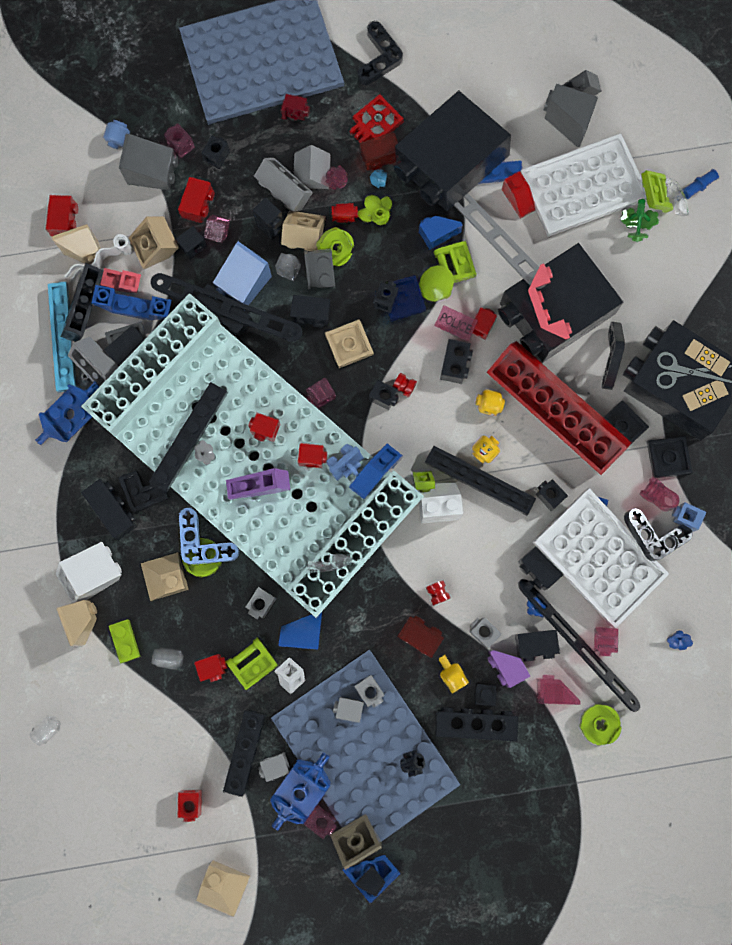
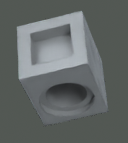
[246,587,276,619]
[470,617,502,649]
[354,675,385,708]
[333,697,364,723]
[258,752,291,782]

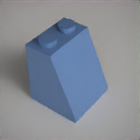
[213,241,272,305]

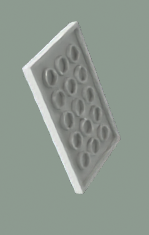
[520,134,646,237]
[533,488,669,629]

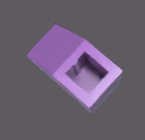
[487,650,531,688]

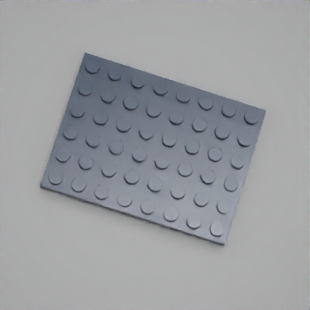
[179,0,344,125]
[271,650,460,841]

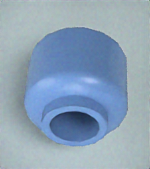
[103,120,130,149]

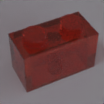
[359,132,398,171]
[397,615,444,658]

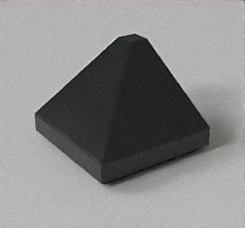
[356,866,386,897]

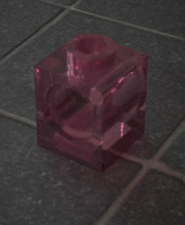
[164,123,195,158]
[204,214,230,243]
[306,378,336,409]
[594,627,619,657]
[304,804,337,839]

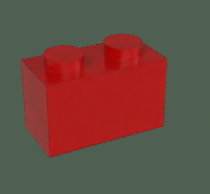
[178,177,214,223]
[46,195,78,237]

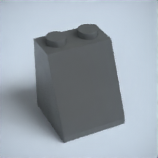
[544,83,598,147]
[119,134,178,190]

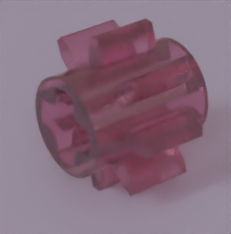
[325,165,348,190]

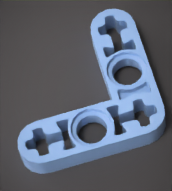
[179,508,239,565]

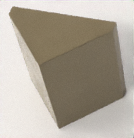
[330,814,382,870]

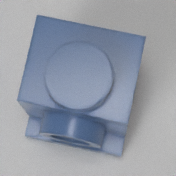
[672,502,706,532]

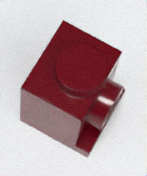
[281,94,310,120]

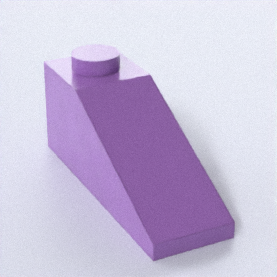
[226,468,290,500]

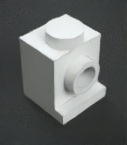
[275,658,305,694]

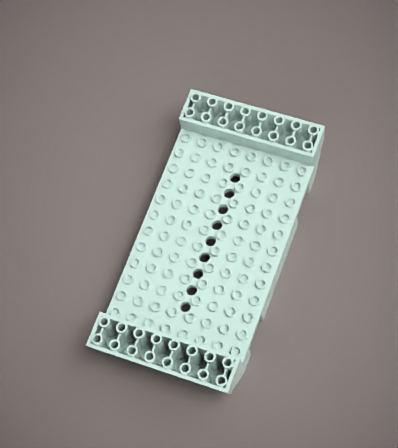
[81,293,424,618]

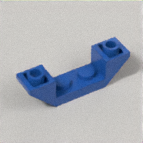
[92,285,171,321]
[349,443,403,499]

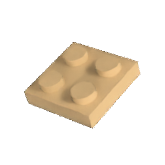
[325,319,374,368]

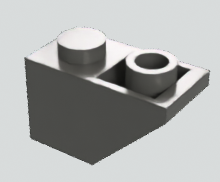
[563,70,602,96]

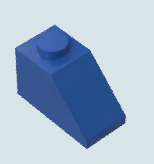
[419,216,463,250]

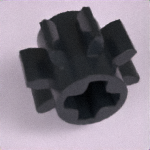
[400,750,425,777]

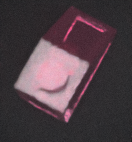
[537,675,581,705]

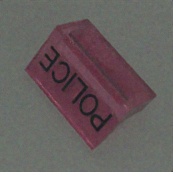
[434,305,478,342]

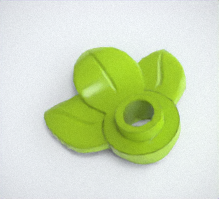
[358,195,392,225]

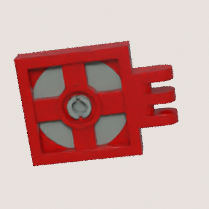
[349,94,404,145]

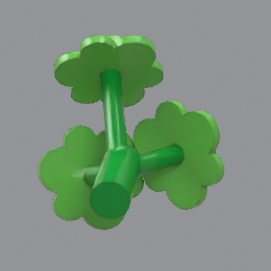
[620,199,659,242]

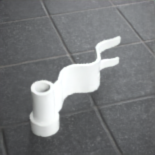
[64,234,133,282]

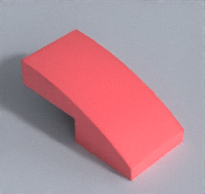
[100,268,141,293]

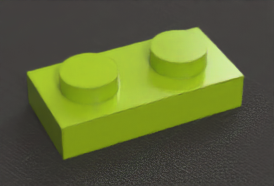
[412,471,435,492]
[109,619,141,664]

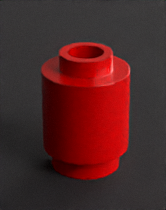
[332,203,358,223]

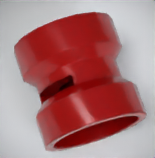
[392,373,417,398]
[426,580,451,605]

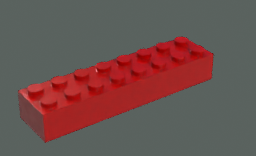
[486,341,631,475]

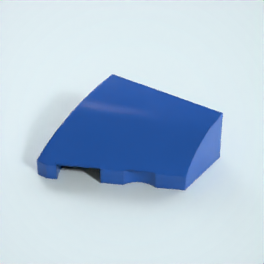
[279,612,322,649]
[343,855,401,903]

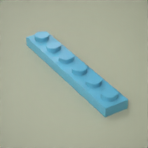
[48,282,76,393]

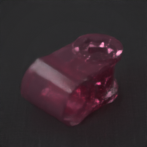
[639,477,680,512]

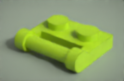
[641,170,673,213]
[434,241,477,283]
[226,637,279,690]

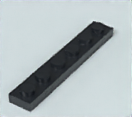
[149,382,228,492]
[425,445,536,516]

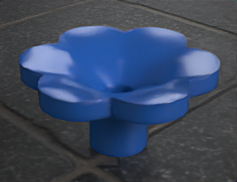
[527,597,546,618]
[667,630,693,650]

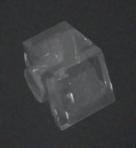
[275,253,301,281]

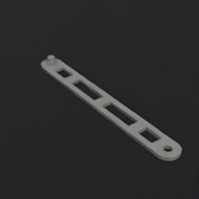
[454,193,546,289]

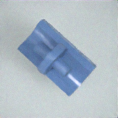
[326,444,364,481]

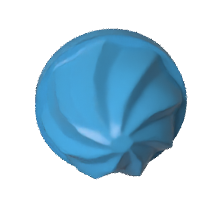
[370,169,388,188]

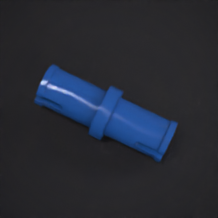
[682,169,719,199]

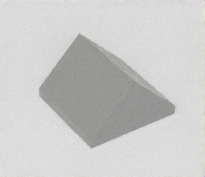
[294,145,330,189]

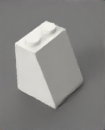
[418,482,463,524]
[56,542,122,603]

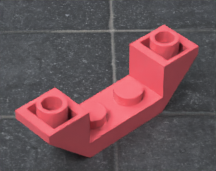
[528,263,572,339]

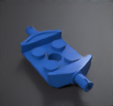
[35,381,100,445]
[270,752,331,830]

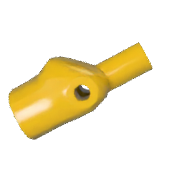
[439,655,469,693]

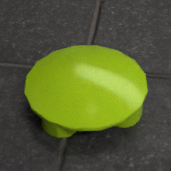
[419,265,454,302]

